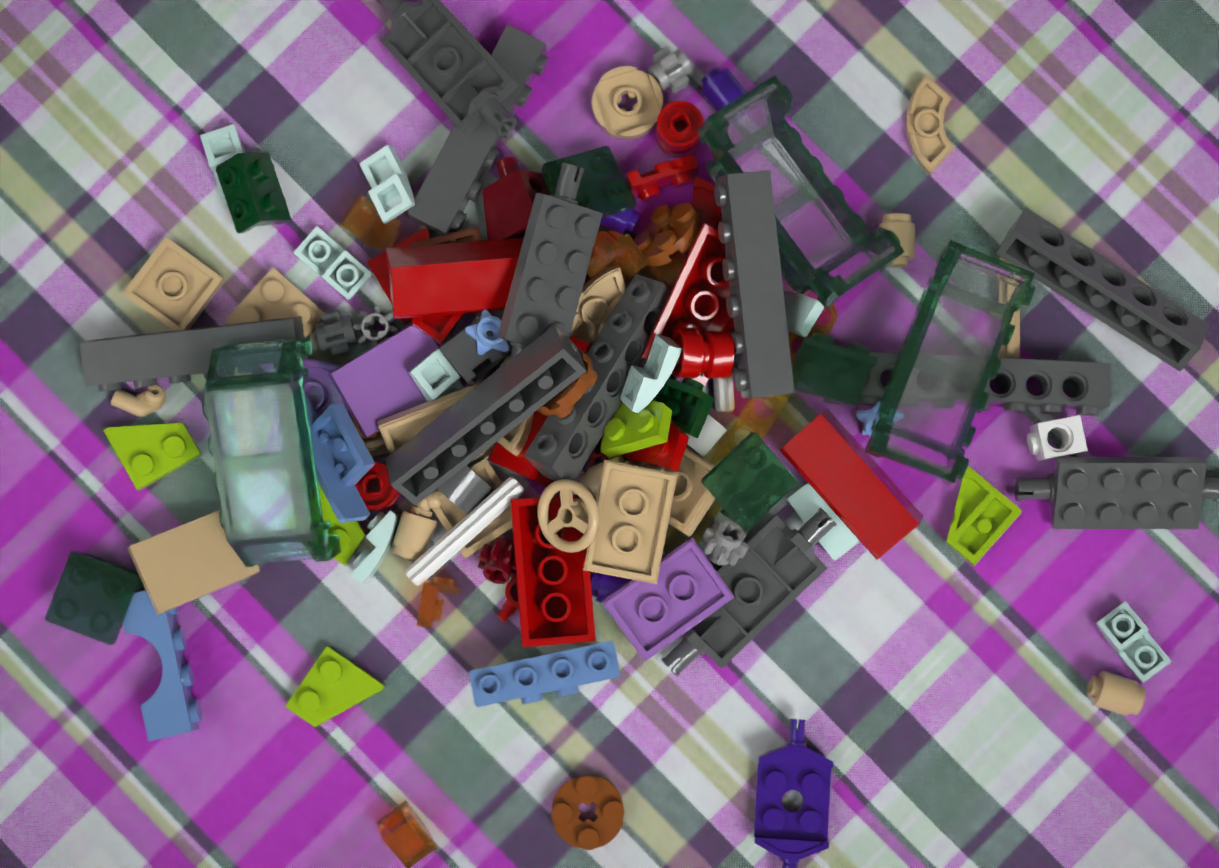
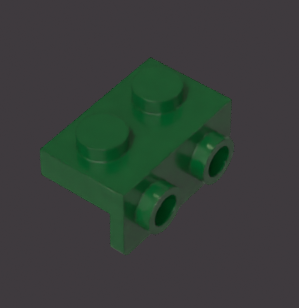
[216,153,291,233]
[653,373,715,438]

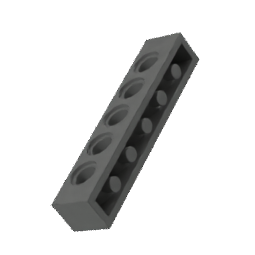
[996,207,1210,371]
[524,274,670,481]

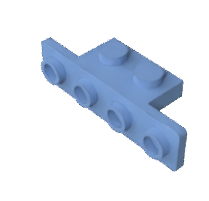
[277,395,375,523]
[469,641,620,707]

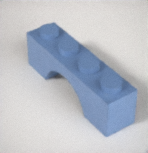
[118,590,202,742]

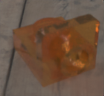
[416,576,462,628]

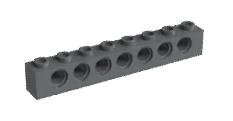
[814,349,1111,416]

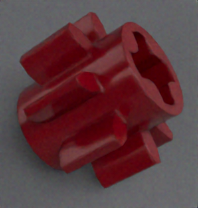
[478,538,516,584]

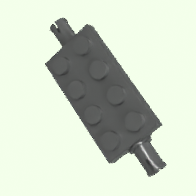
[376,0,519,136]
[497,163,603,360]
[1014,457,1219,529]
[661,507,837,677]

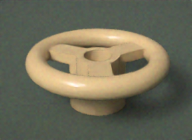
[537,479,600,553]

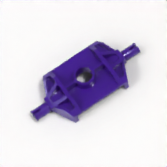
[754,718,833,868]

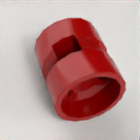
[656,101,704,158]
[672,329,734,379]
[355,462,401,511]

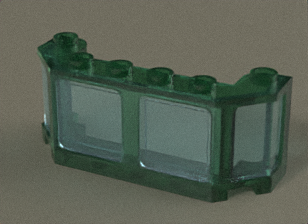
[202,336,341,567]

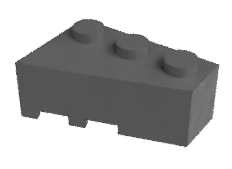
[439,310,513,386]

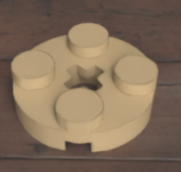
[592,66,663,139]

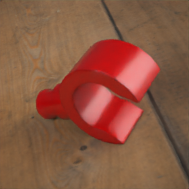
[496,578,519,623]

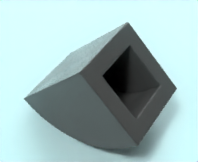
[437,465,494,514]

